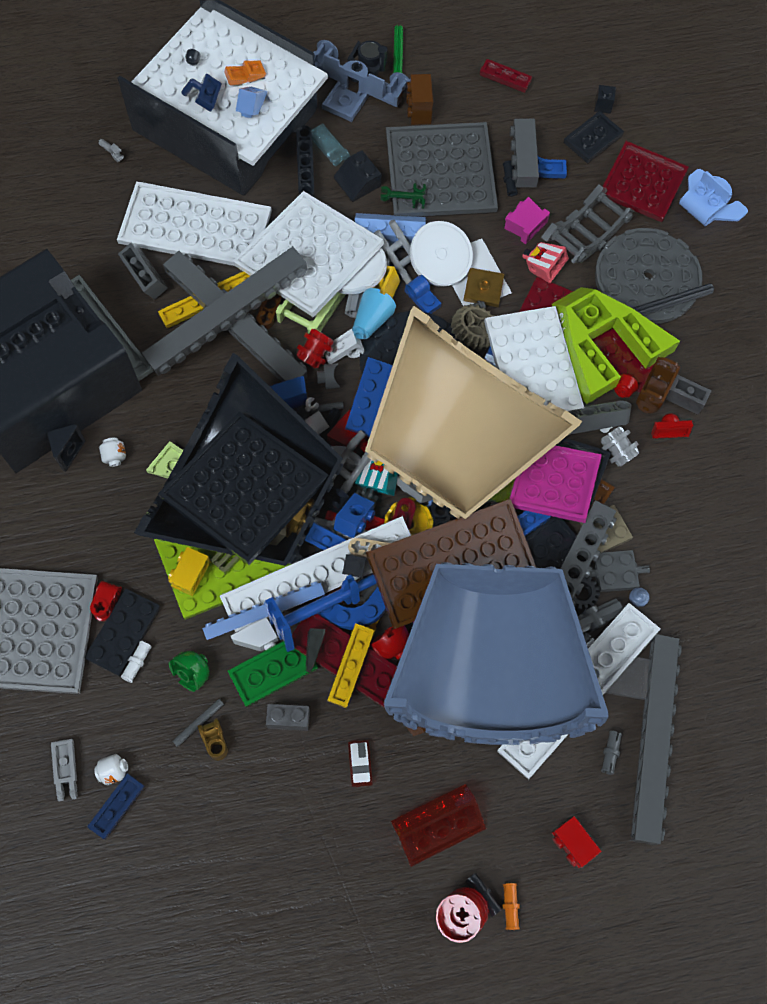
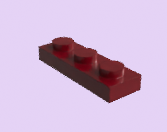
[480,59,532,93]

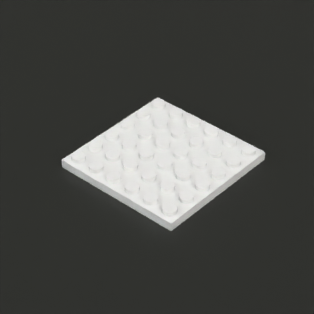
[233,191,384,317]

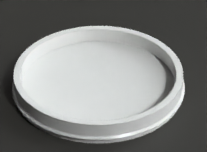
[410,221,473,286]
[338,248,387,294]

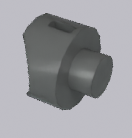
[317,363,340,389]

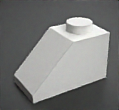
[231,617,279,651]

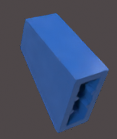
[270,376,307,409]

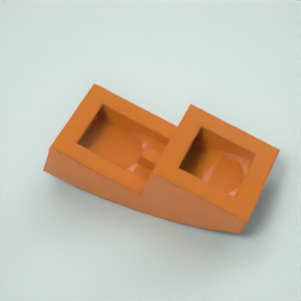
[224,60,266,85]

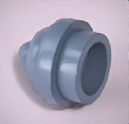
[629,588,650,607]

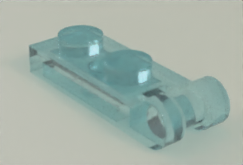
[312,124,350,166]

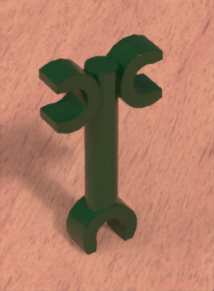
[380,183,426,209]

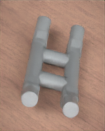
[374,220,412,284]
[331,430,371,494]

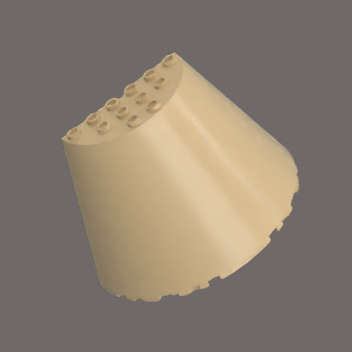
[365,306,582,519]

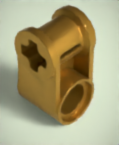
[198,718,228,761]

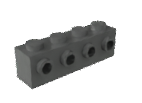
[510,119,539,187]

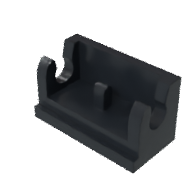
[321,486,350,514]

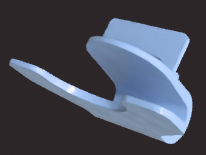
[679,169,748,226]

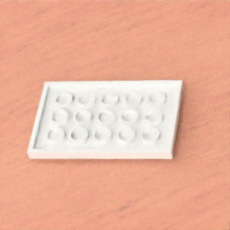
[484,306,584,411]

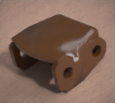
[636,357,680,414]

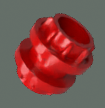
[296,329,333,368]

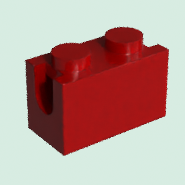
[552,816,602,868]

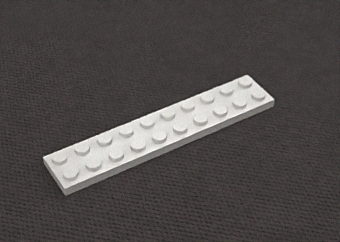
[220,516,411,632]
[497,603,660,780]

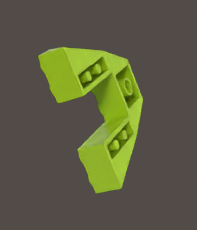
[552,287,680,405]

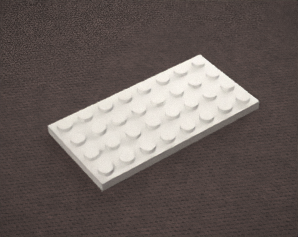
[117,181,272,266]

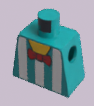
[355,460,398,496]

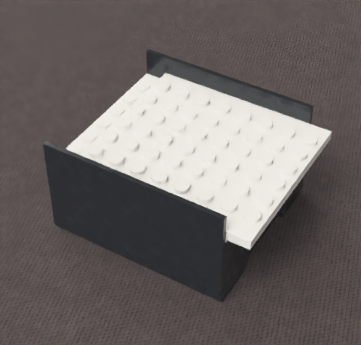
[118,0,328,196]

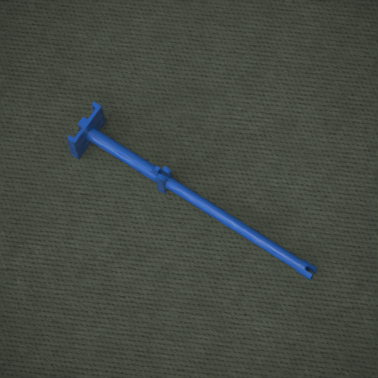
[265,575,377,652]

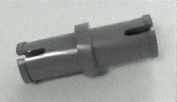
[601,731,622,775]

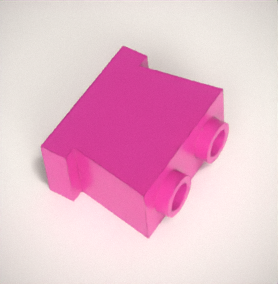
[504,197,550,244]

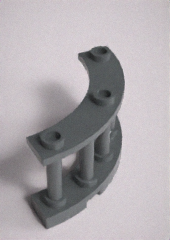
[541,184,634,263]

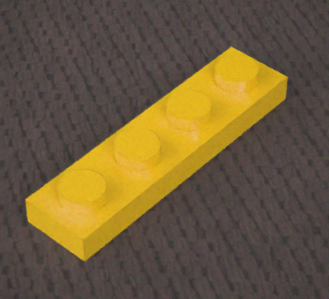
[327,623,375,708]

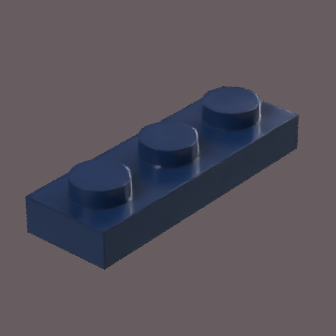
[87,773,145,840]

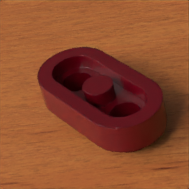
[391,498,416,530]

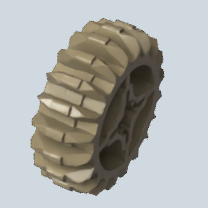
[450,304,495,351]

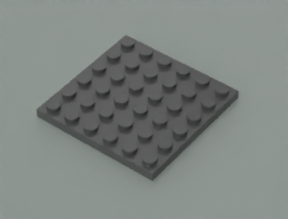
[386,122,498,217]

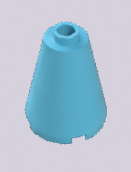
[352,288,396,339]

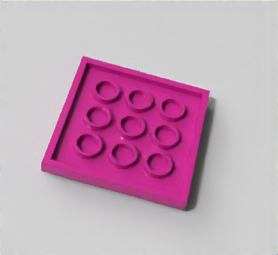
[510,445,601,523]

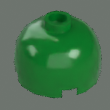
[169,651,209,692]

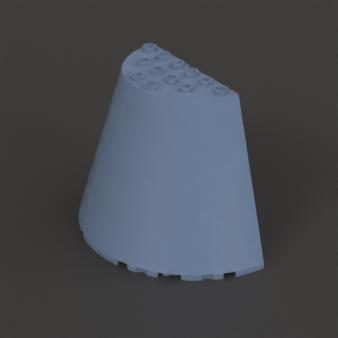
[384,562,608,745]

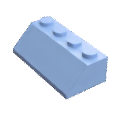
[355,213,426,248]

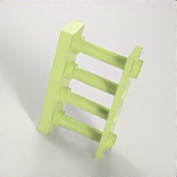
[276,292,346,334]

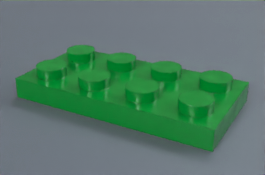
[228,641,318,708]

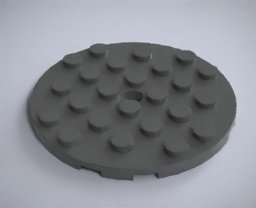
[595,228,702,324]

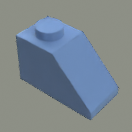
[236,86,267,118]

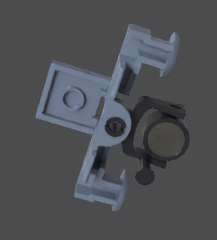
[313,40,410,122]

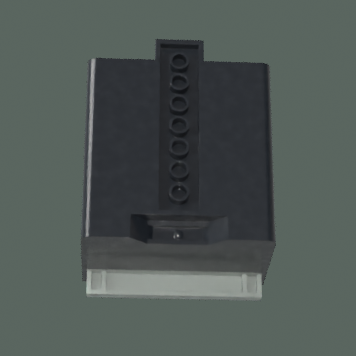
[0,248,153,474]

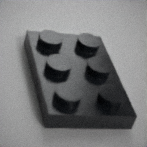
[563,111,624,164]

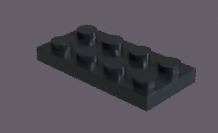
[84,589,161,677]

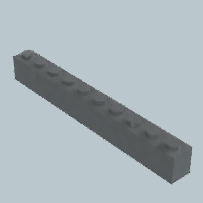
[142,246,307,376]
[163,251,307,382]
[630,634,682,845]

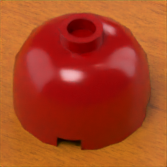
[370,625,409,659]

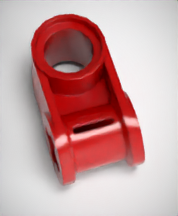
[90,581,122,622]

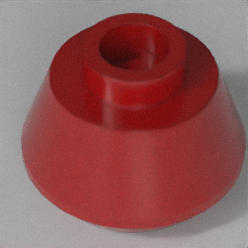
[614,374,639,398]

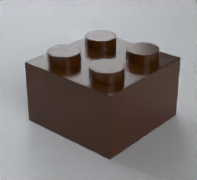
[406,74,433,125]

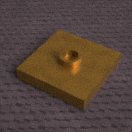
[463,268,504,307]

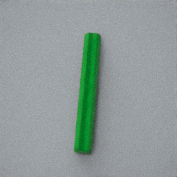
[393,25,403,73]

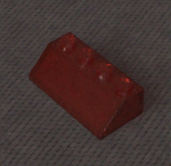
[390,784,486,867]

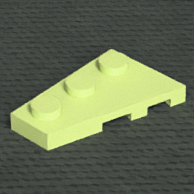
[146,441,183,478]

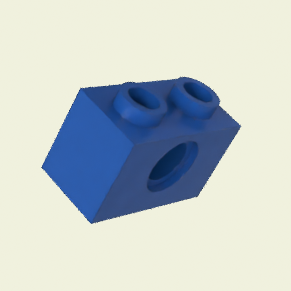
[334,493,375,538]

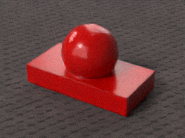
[651,413,693,439]

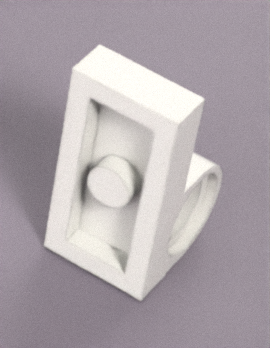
[325,329,364,364]

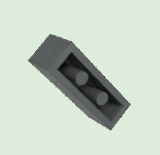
[118,243,168,299]

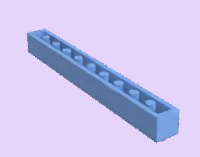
[202,581,325,640]

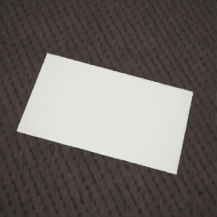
[452,239,512,306]

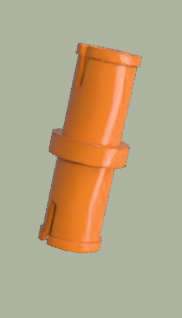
[503,883,520,930]

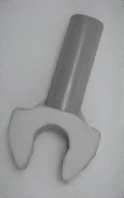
[99,139,124,162]

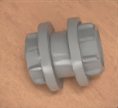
[601,426,639,467]

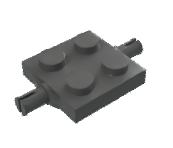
[588,550,650,592]

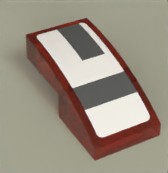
[348,740,373,787]

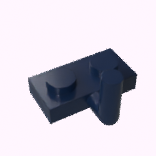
[181,73,222,112]

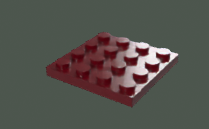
[603,141,689,222]

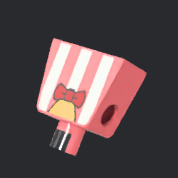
[523,242,569,283]

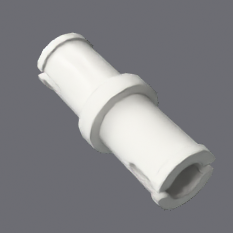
[121,641,152,683]

